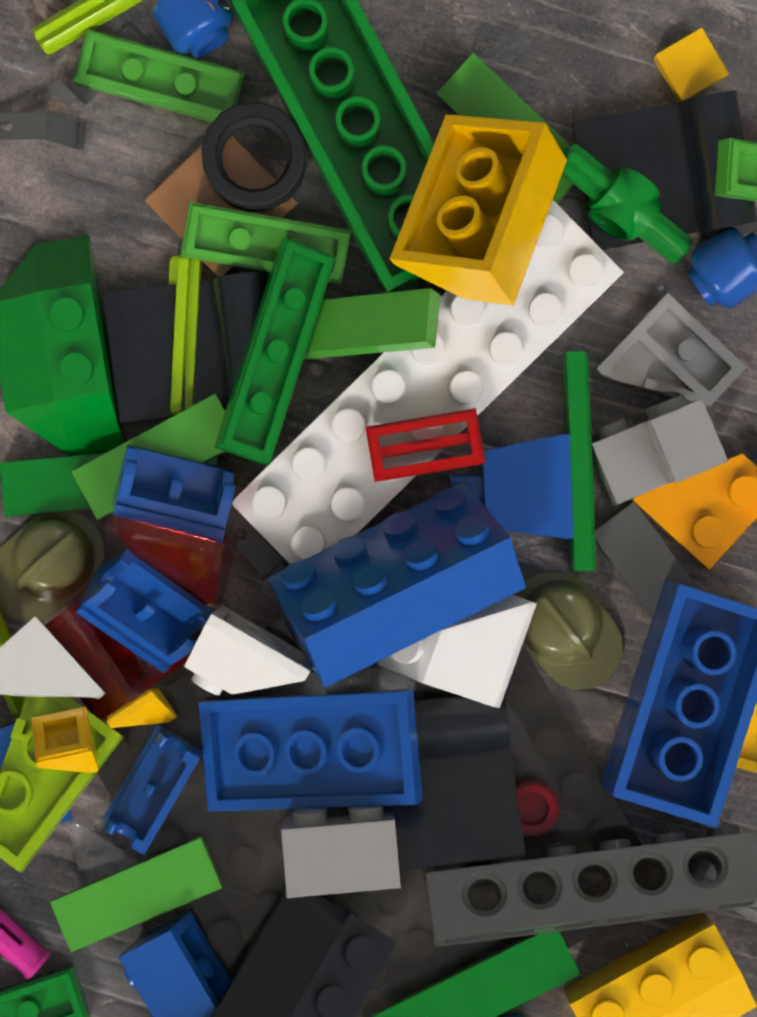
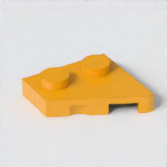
[630,454,757,570]

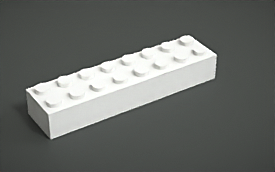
[232,200,624,564]

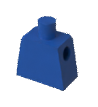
[449,434,573,539]

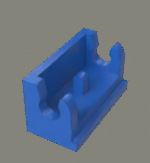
[112,444,236,541]
[75,549,213,673]
[103,724,203,855]

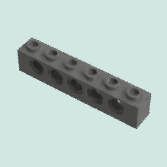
[426,825,757,947]

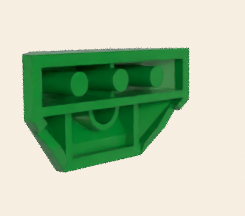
[0,235,125,456]

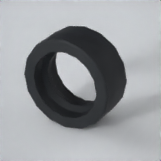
[201,102,307,212]

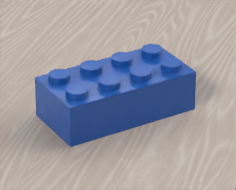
[267,482,526,688]
[600,580,757,828]

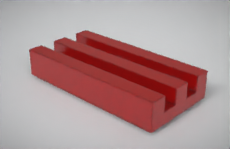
[365,408,485,482]

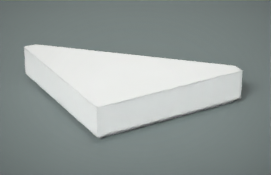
[0,616,105,699]

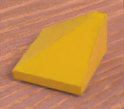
[106,687,178,728]
[31,706,99,773]

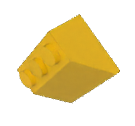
[390,114,567,306]
[563,913,757,1017]

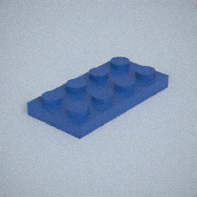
[198,689,423,812]

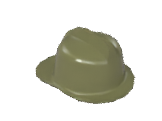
[0,511,105,623]
[515,570,623,690]

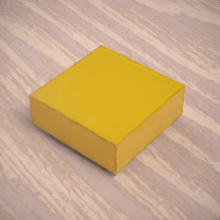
[653,28,729,103]

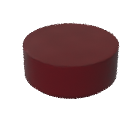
[516,779,560,836]

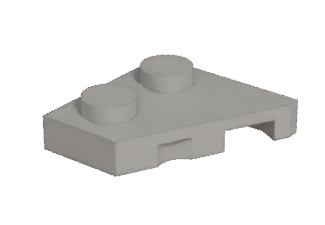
[594,293,747,408]

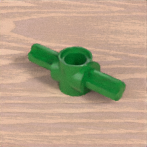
[562,144,692,263]

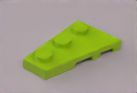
[0,696,124,872]

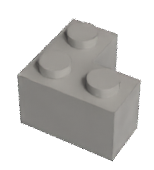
[592,394,728,505]
[281,806,401,898]

